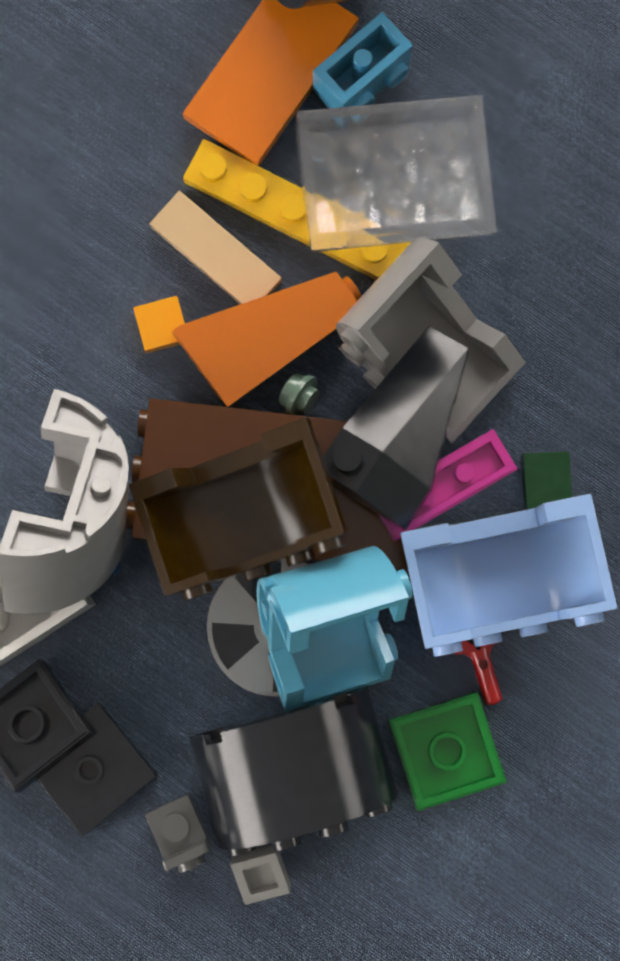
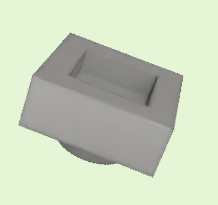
[230,844,291,905]

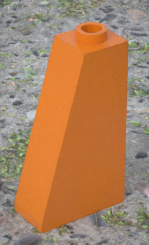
[172,271,362,407]

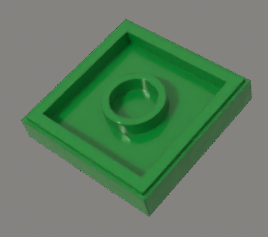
[388,691,507,811]

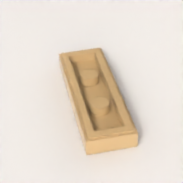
[149,190,282,304]

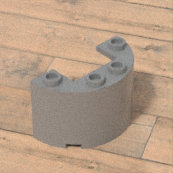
[336,237,526,443]
[0,389,129,614]

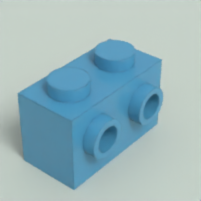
[312,12,413,123]

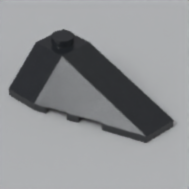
[323,326,469,531]

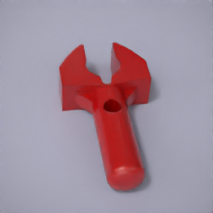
[454,640,502,705]

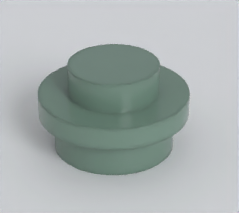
[279,373,320,415]

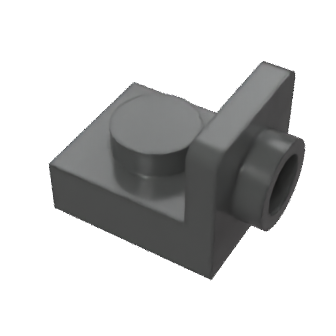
[145,793,212,873]

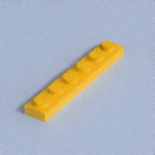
[183,139,410,280]

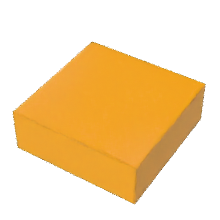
[133,296,185,354]

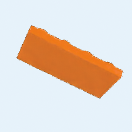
[182,0,359,166]

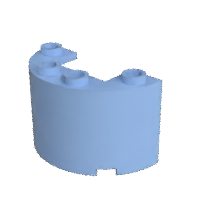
[400,494,618,657]

